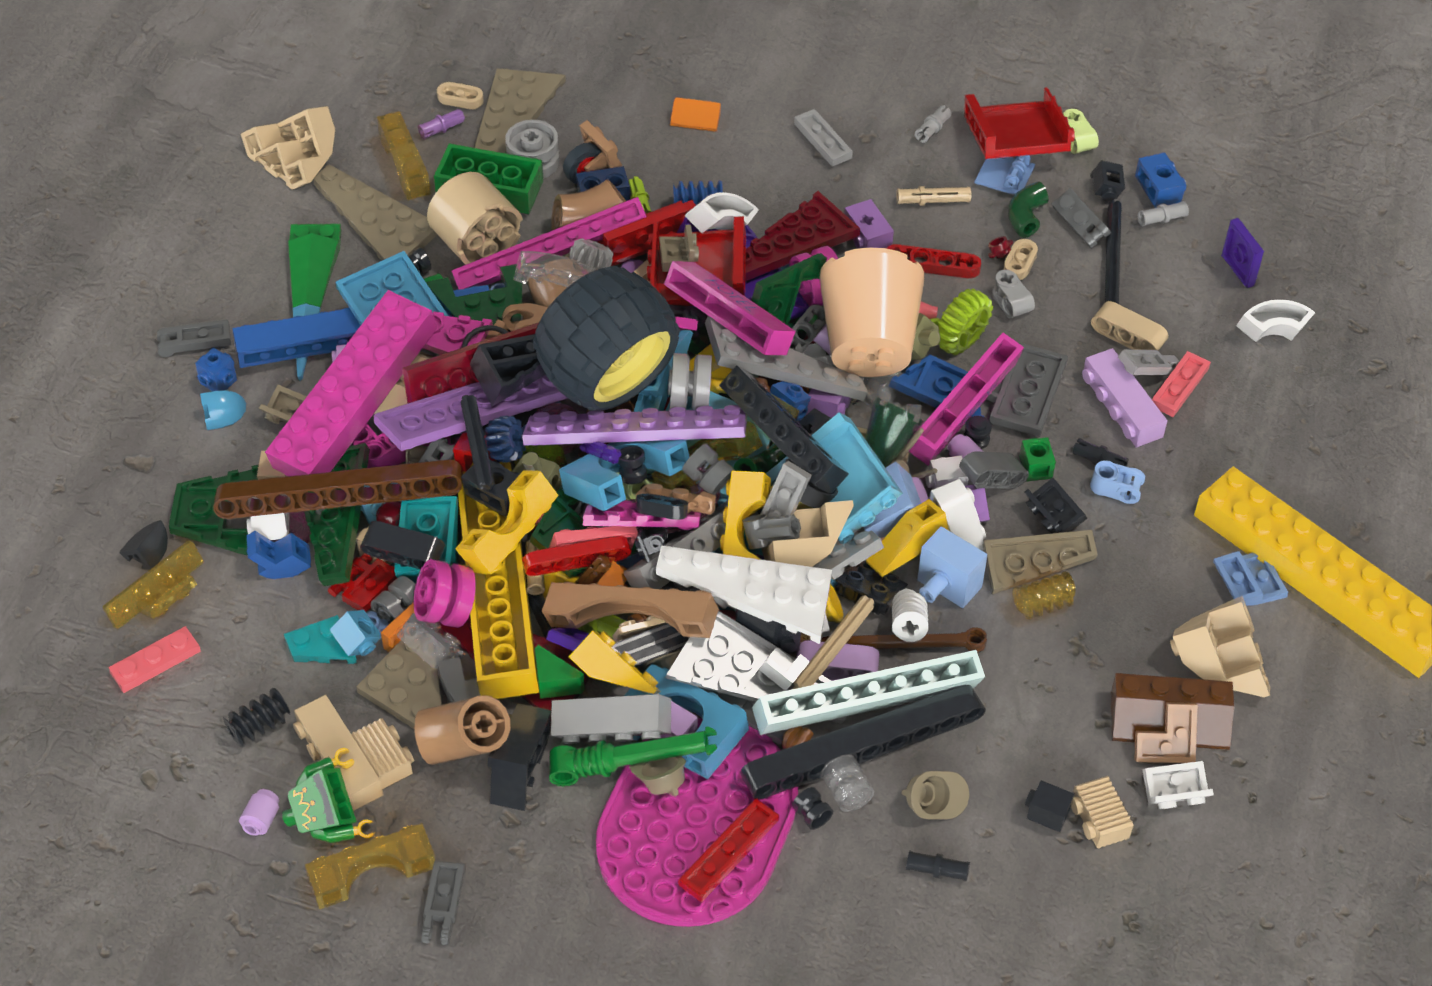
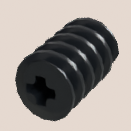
[223,688,290,748]

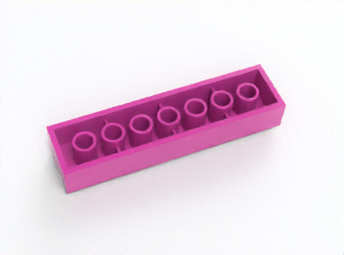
[265,290,437,476]

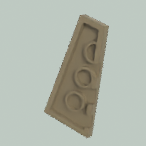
[983,530,1098,594]

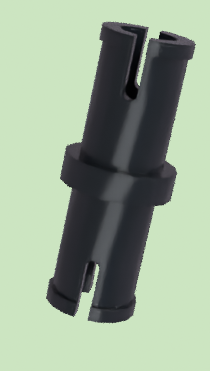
[1073,438,1129,467]
[906,851,970,881]

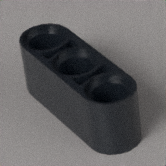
[360,521,446,570]

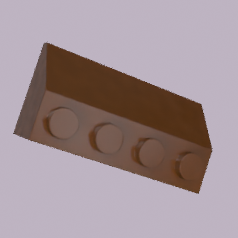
[1111,673,1234,750]

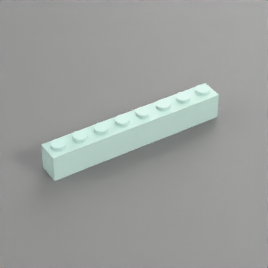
[752,650,985,735]

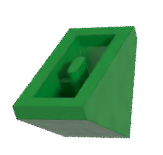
[535,645,585,699]

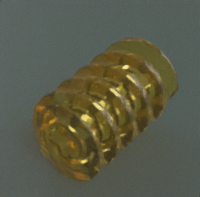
[1012,571,1076,620]

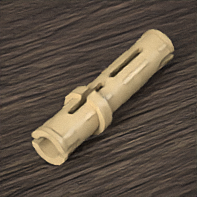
[896,186,971,206]

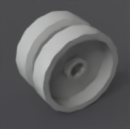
[505,120,559,179]
[668,353,712,410]

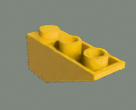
[866,499,949,577]
[569,631,661,694]

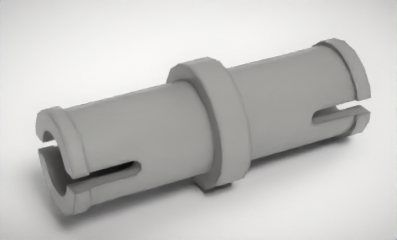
[915,105,952,143]
[1138,201,1189,226]

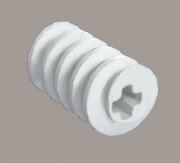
[892,588,928,642]

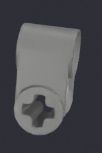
[992,270,1035,318]

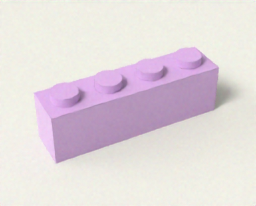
[1082,348,1167,447]

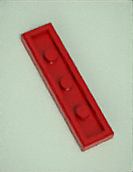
[678,798,779,903]

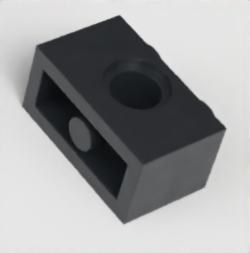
[461,459,520,518]

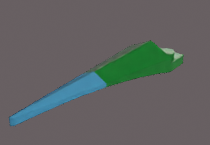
[288,224,342,381]

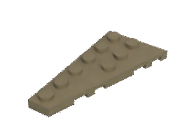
[475,68,566,154]
[313,165,437,261]

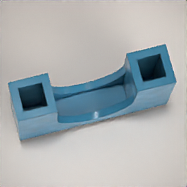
[559,440,689,511]
[624,664,749,779]

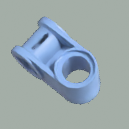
[1090,460,1145,504]

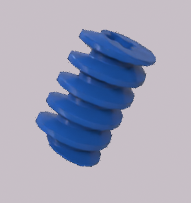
[673,180,723,205]

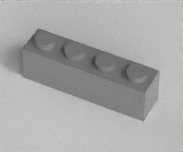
[551,694,671,744]

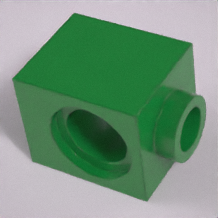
[1019,437,1056,482]

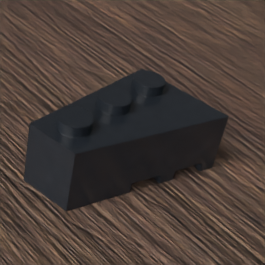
[470,334,546,407]
[487,704,552,811]

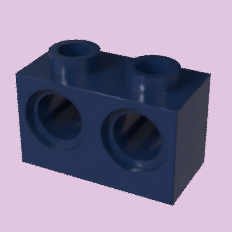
[576,166,630,201]

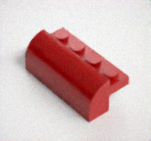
[597,200,696,267]

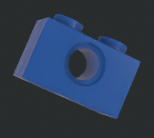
[1135,152,1186,208]

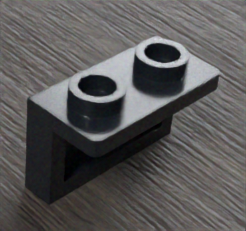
[1024,478,1087,534]

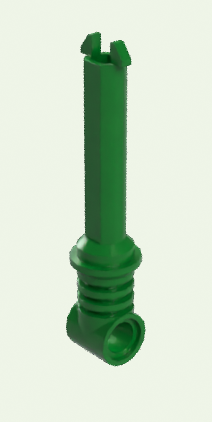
[549,726,717,786]

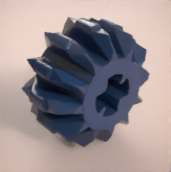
[485,415,526,463]

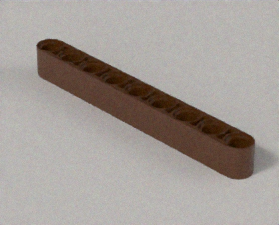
[214,460,462,519]

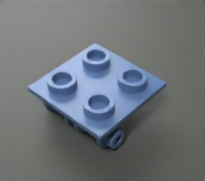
[975,155,1035,195]

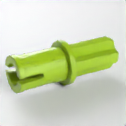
[628,176,652,214]

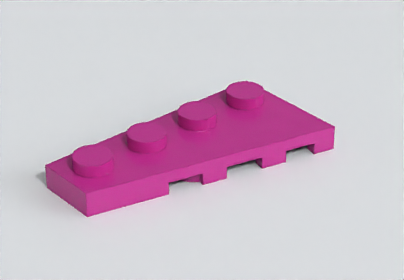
[423,311,493,355]
[583,501,701,530]

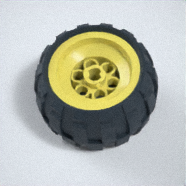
[533,266,680,411]

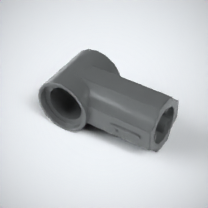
[742,514,801,549]

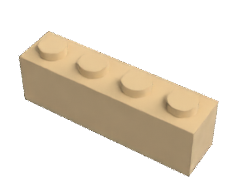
[293,695,383,811]

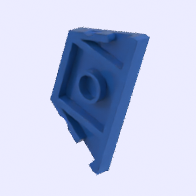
[889,355,984,417]

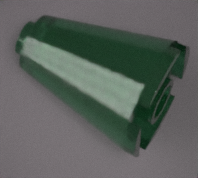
[865,397,924,468]

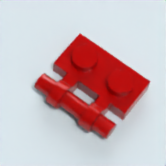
[328,553,397,612]

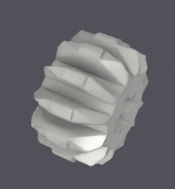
[569,239,613,272]

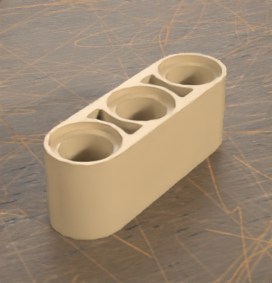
[1091,301,1168,351]

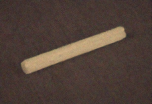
[793,595,874,689]

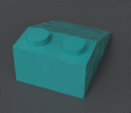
[394,496,458,584]

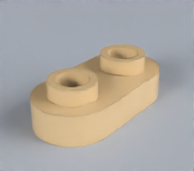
[437,82,483,110]
[1004,239,1038,280]

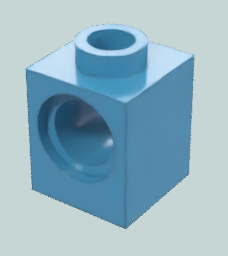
[330,610,381,656]

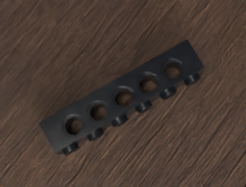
[719,365,849,494]

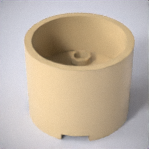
[427,172,523,265]

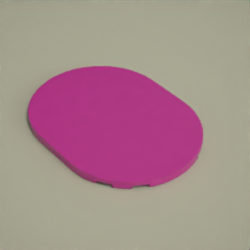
[596,718,798,927]

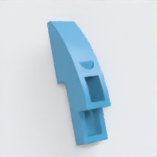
[634,330,693,412]

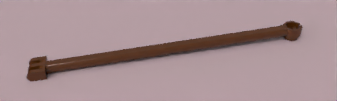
[679,627,987,653]

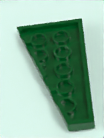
[304,443,370,586]

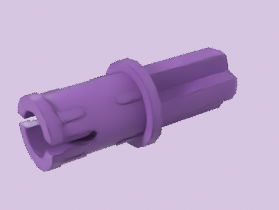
[418,109,465,139]

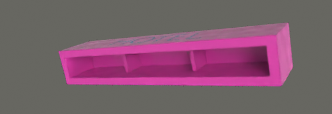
[664,261,796,355]
[909,333,1024,466]

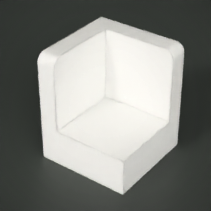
[758,648,810,691]

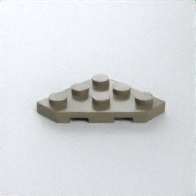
[356,629,441,729]

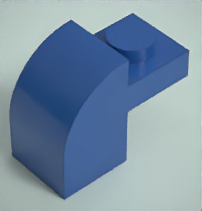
[247,531,311,579]

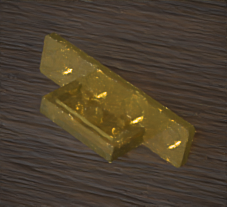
[103,541,204,629]

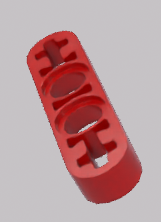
[886,244,982,278]
[522,536,631,576]

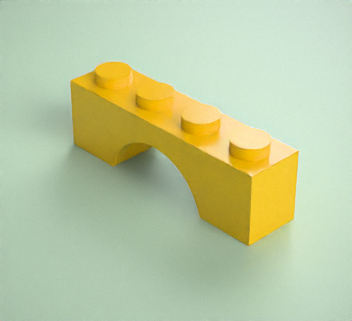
[455,470,558,575]
[720,471,771,560]

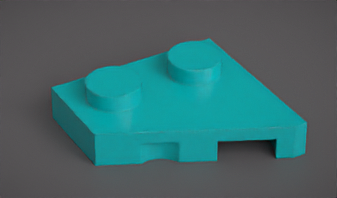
[284,615,357,664]

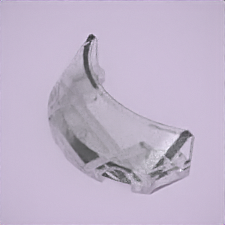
[513,251,598,287]

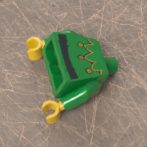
[282,748,375,843]

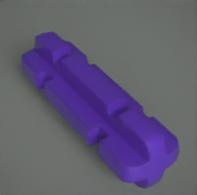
[580,442,621,464]

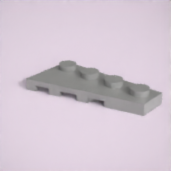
[814,530,884,580]

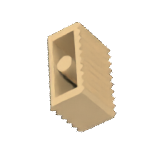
[351,718,414,789]
[1071,776,1133,848]

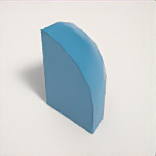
[200,390,246,430]

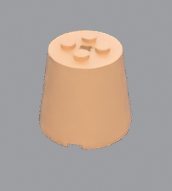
[820,248,924,377]

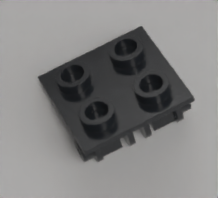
[835,561,908,615]

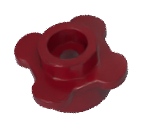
[988,236,1013,258]

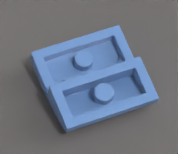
[1213,551,1288,606]

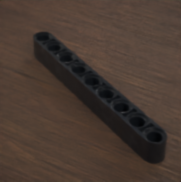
[740,684,986,800]

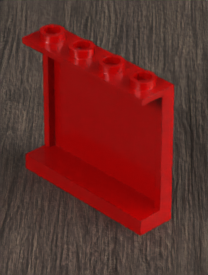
[964,87,1075,159]
[647,216,746,306]

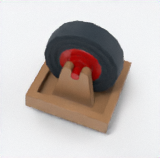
[563,120,622,184]

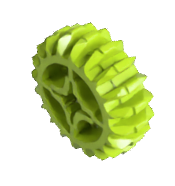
[938,288,993,356]

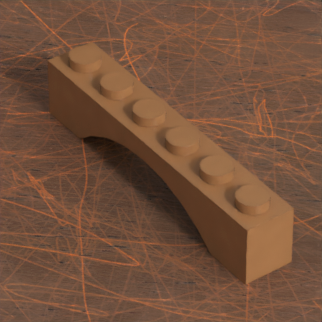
[542,582,719,638]

